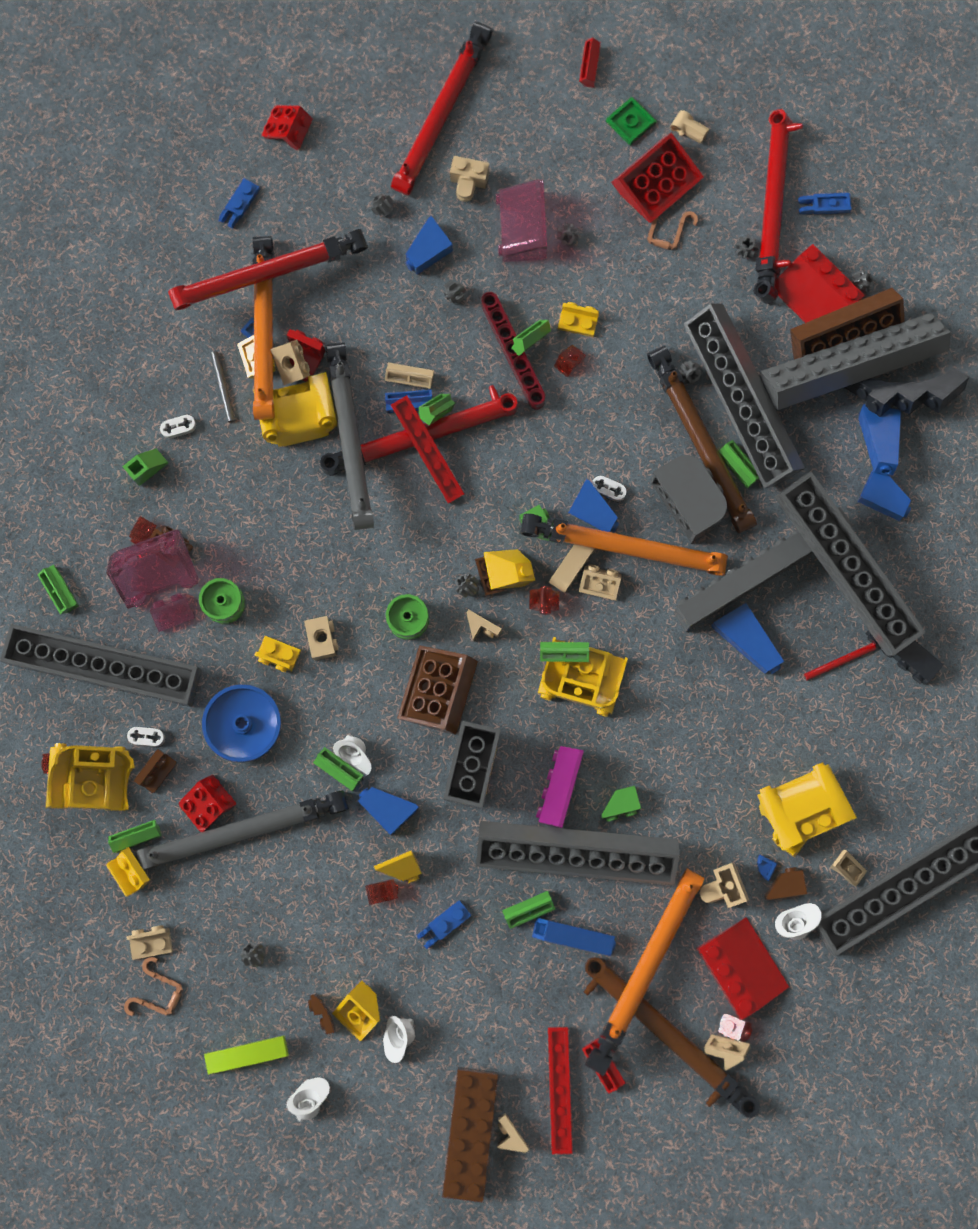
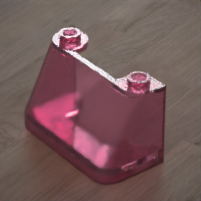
[496,179,547,262]
[106,530,198,609]

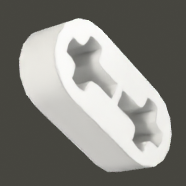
[160,415,196,439]
[592,476,626,502]
[127,727,165,747]

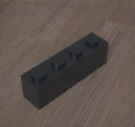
[865,630,944,684]

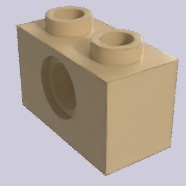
[271,340,310,385]
[304,616,339,661]

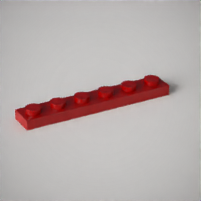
[391,395,464,504]
[548,1027,572,1154]

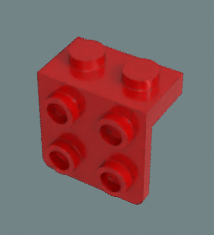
[262,105,313,150]
[287,329,326,382]
[179,774,237,832]

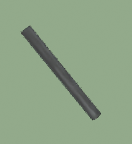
[211,351,235,423]

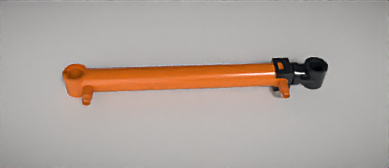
[253,236,275,420]
[520,513,728,576]
[585,868,705,1076]

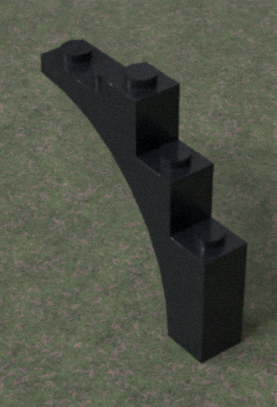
[844,367,969,417]

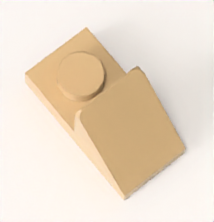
[467,609,502,642]
[830,849,867,887]
[705,1034,750,1070]
[497,1113,529,1153]

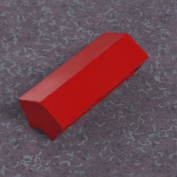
[579,37,601,88]
[582,1038,625,1094]

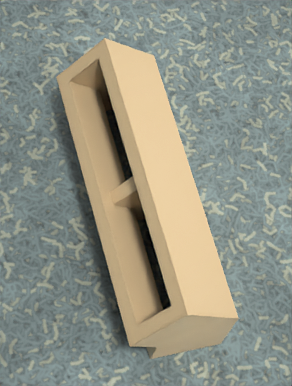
[385,362,434,388]

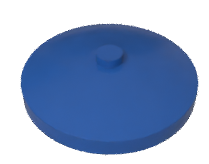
[202,685,281,763]

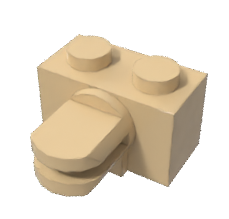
[450,156,490,202]
[700,863,749,908]

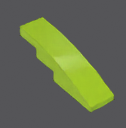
[204,1035,289,1074]

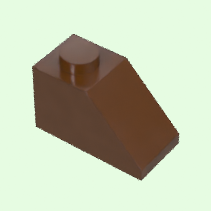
[764,867,807,900]

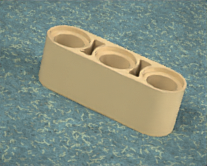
[549,544,595,593]

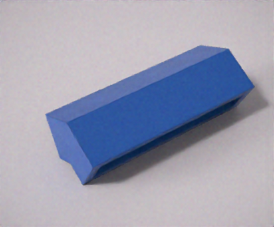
[385,389,433,413]

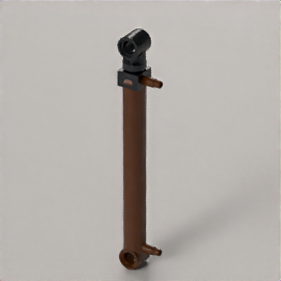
[647,345,757,534]
[584,957,760,1118]

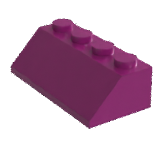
[536,746,584,828]

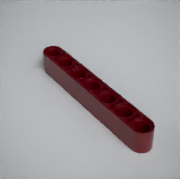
[481,292,545,410]

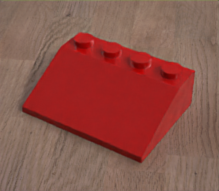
[611,132,704,223]
[775,244,865,323]
[696,917,789,1020]

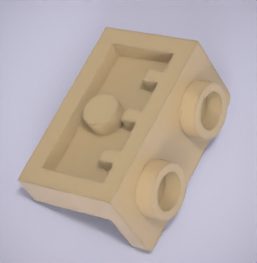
[579,565,622,600]
[126,925,173,960]

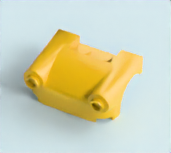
[253,372,338,447]
[538,637,628,717]
[45,743,134,811]
[758,762,857,851]

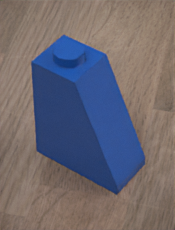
[405,216,453,275]
[858,470,911,521]
[568,479,619,533]
[358,787,420,836]

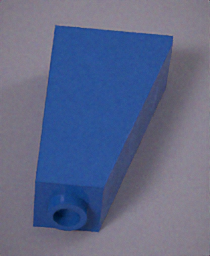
[859,404,901,476]
[711,603,784,674]
[532,918,616,956]

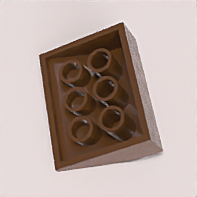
[397,645,478,735]

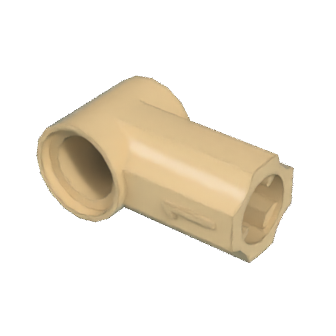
[670,110,709,144]

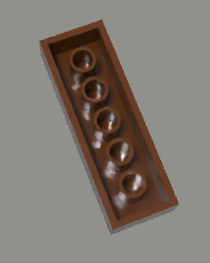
[790,288,905,360]
[442,1067,498,1203]

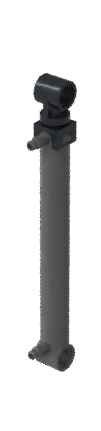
[326,342,374,530]
[135,790,349,870]

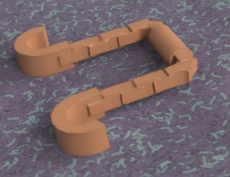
[647,211,698,250]
[124,957,183,1016]

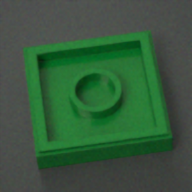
[605,97,656,145]

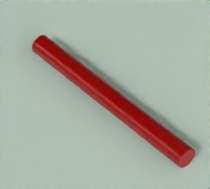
[804,643,876,681]

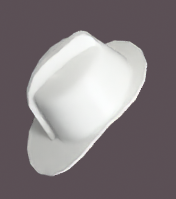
[333,734,372,777]
[775,903,821,940]
[383,1016,415,1063]
[287,1077,330,1122]

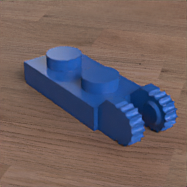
[218,178,260,228]
[798,193,851,214]
[416,900,471,949]

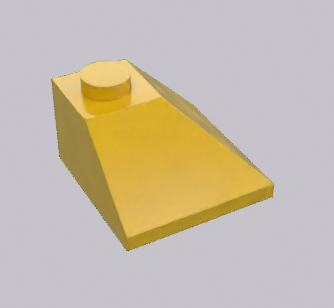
[484,549,535,590]
[374,851,422,883]
[332,980,380,1042]

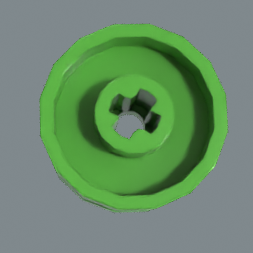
[199,578,245,624]
[386,594,429,640]

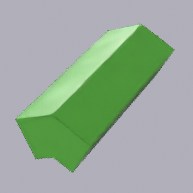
[511,320,551,356]
[419,394,456,426]
[718,440,759,489]
[38,565,79,614]
[540,642,589,662]
[313,747,364,791]
[108,820,162,853]
[502,891,555,929]

